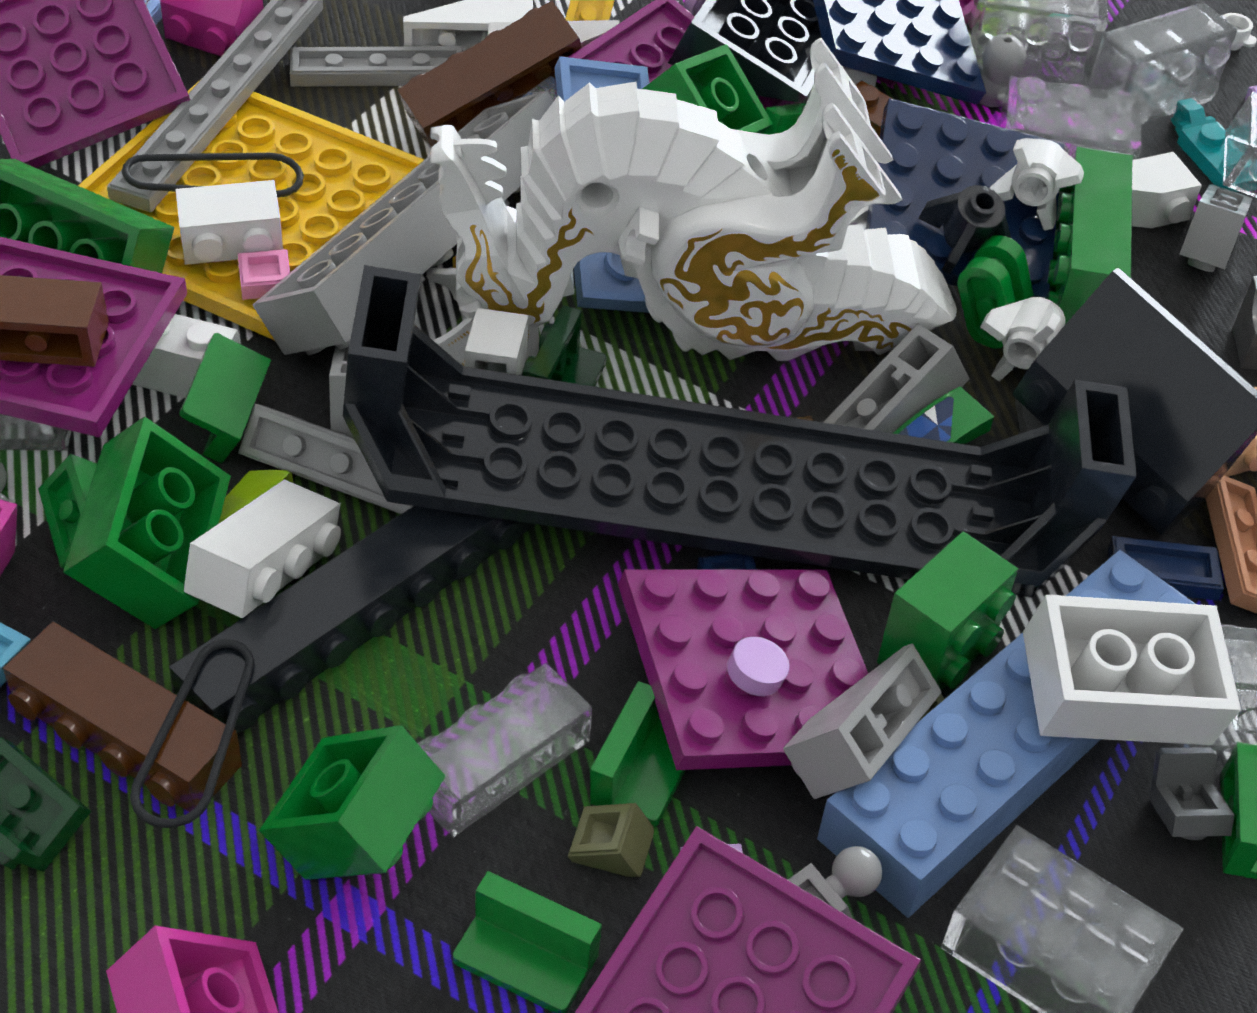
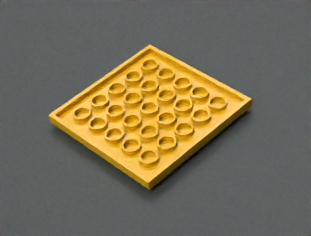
[78,80,424,341]

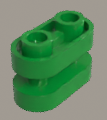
[958,235,1034,349]

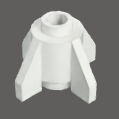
[990,138,1084,230]
[980,297,1066,381]

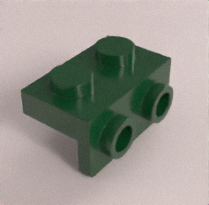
[522,305,606,387]
[0,737,92,872]

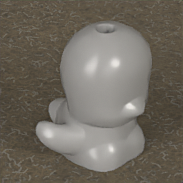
[978,34,1026,107]

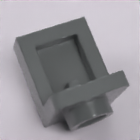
[1149,747,1234,840]

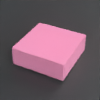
[238,249,290,300]

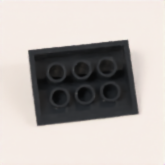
[668,0,822,103]
[1012,268,1257,535]

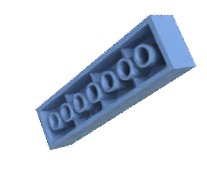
[817,550,1195,918]

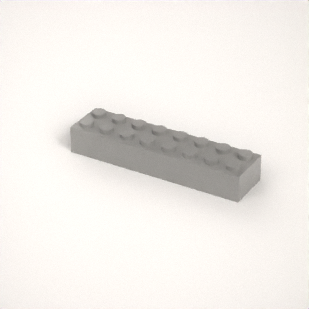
[252,90,554,355]

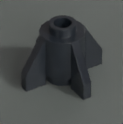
[918,185,1012,274]

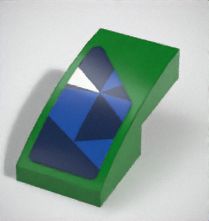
[893,386,994,444]

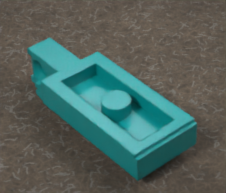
[1171,98,1257,192]

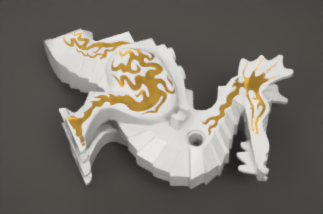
[427,38,957,367]

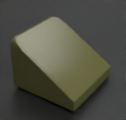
[568,803,654,877]

